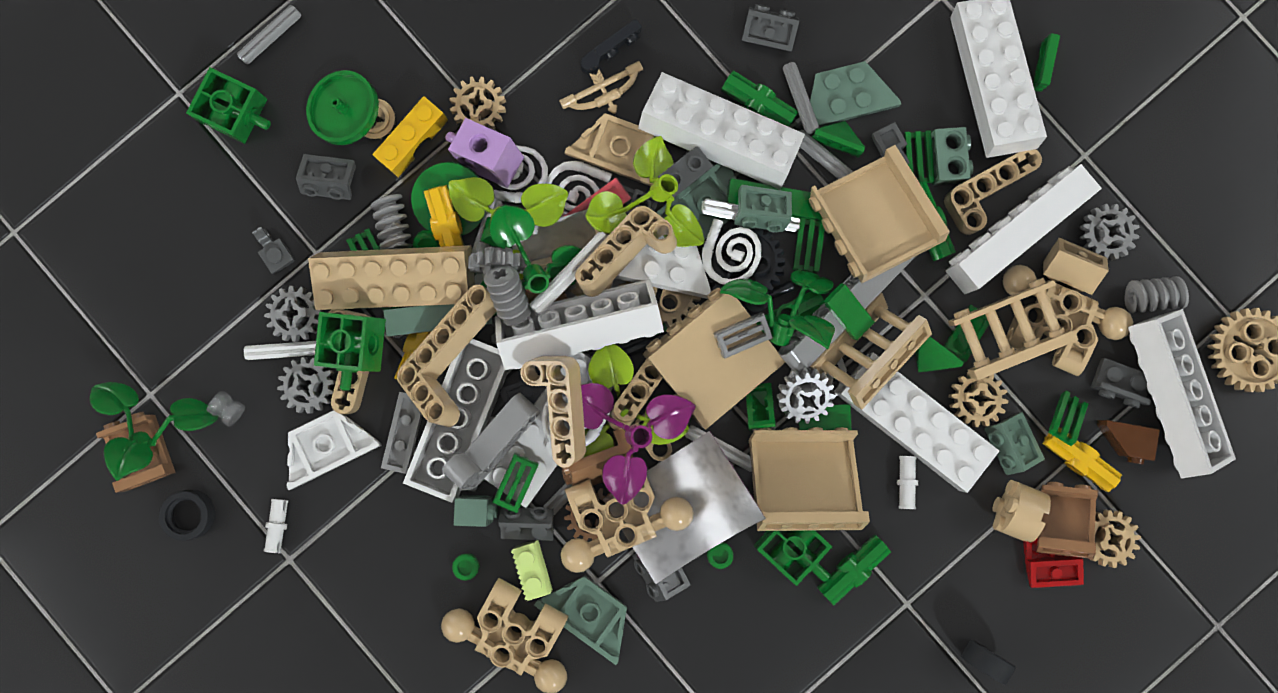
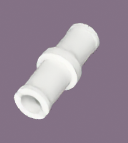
[897,456,918,509]
[264,499,289,553]

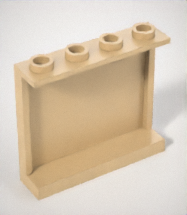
[809,145,950,284]
[643,288,785,430]
[749,427,870,531]

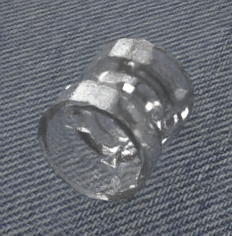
[207,391,245,427]

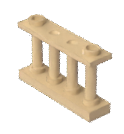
[948,278,1078,380]
[810,293,932,410]

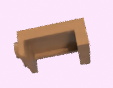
[96,412,176,493]
[562,429,633,486]
[1036,482,1098,559]

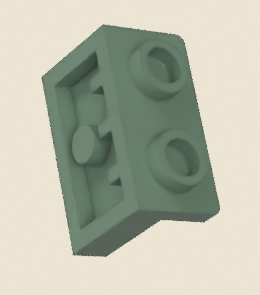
[734,185,792,232]
[985,412,1045,475]

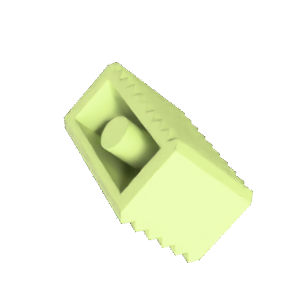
[511,540,553,601]

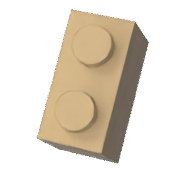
[1043,238,1109,295]

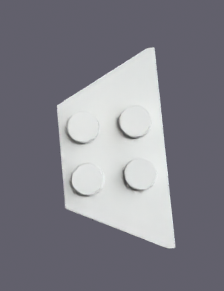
[616,236,711,299]
[287,410,382,490]

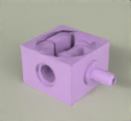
[445,118,524,188]

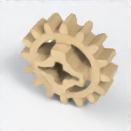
[450,76,506,130]
[948,372,1008,427]
[1089,509,1141,568]

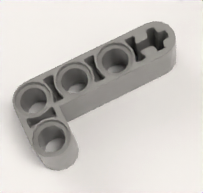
[442,393,540,490]

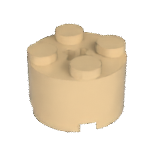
[992,480,1051,542]

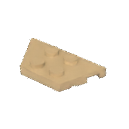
[565,113,654,186]

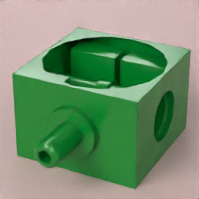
[186,67,271,144]
[314,312,386,390]
[753,530,832,586]

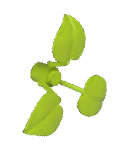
[585,136,704,247]
[449,177,568,280]
[583,344,689,458]

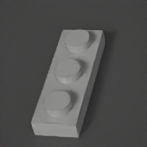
[381,392,422,474]

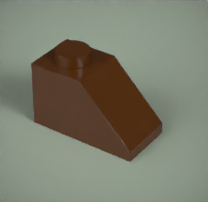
[1097,420,1160,465]

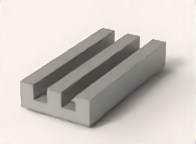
[713,313,773,359]

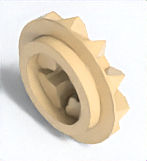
[365,99,396,139]

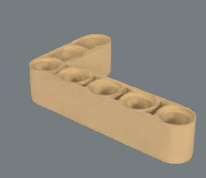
[397,284,497,427]

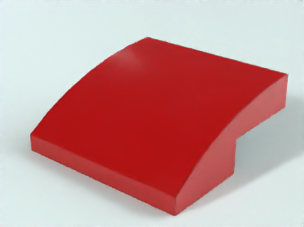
[1023,539,1084,588]

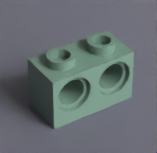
[931,127,973,186]
[454,495,498,527]

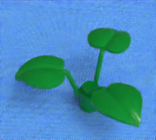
[480,205,582,316]
[720,270,835,349]
[89,382,219,481]

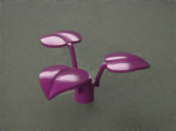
[581,383,696,505]

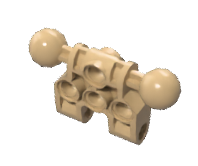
[1003,265,1133,376]
[560,477,694,573]
[441,578,569,693]

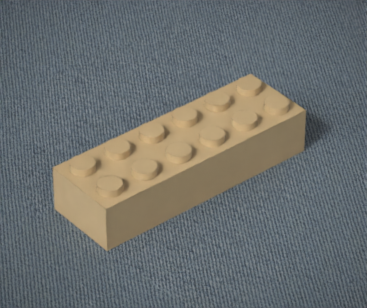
[308,245,475,310]

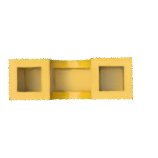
[372,96,448,177]

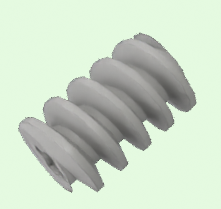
[370,194,413,250]
[484,266,531,326]
[1124,276,1189,313]

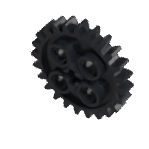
[702,224,785,306]

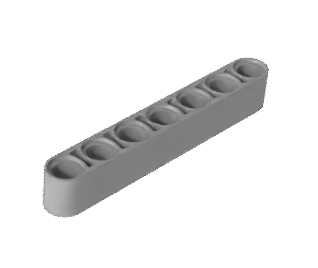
[778,257,915,374]

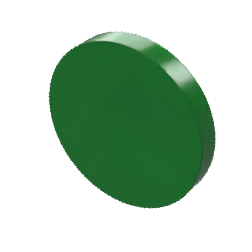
[306,70,379,145]
[411,162,486,236]

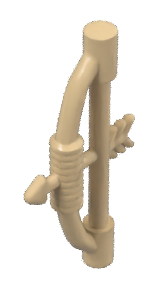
[559,61,643,114]

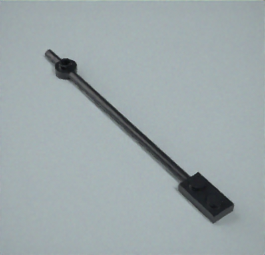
[500,281,795,405]

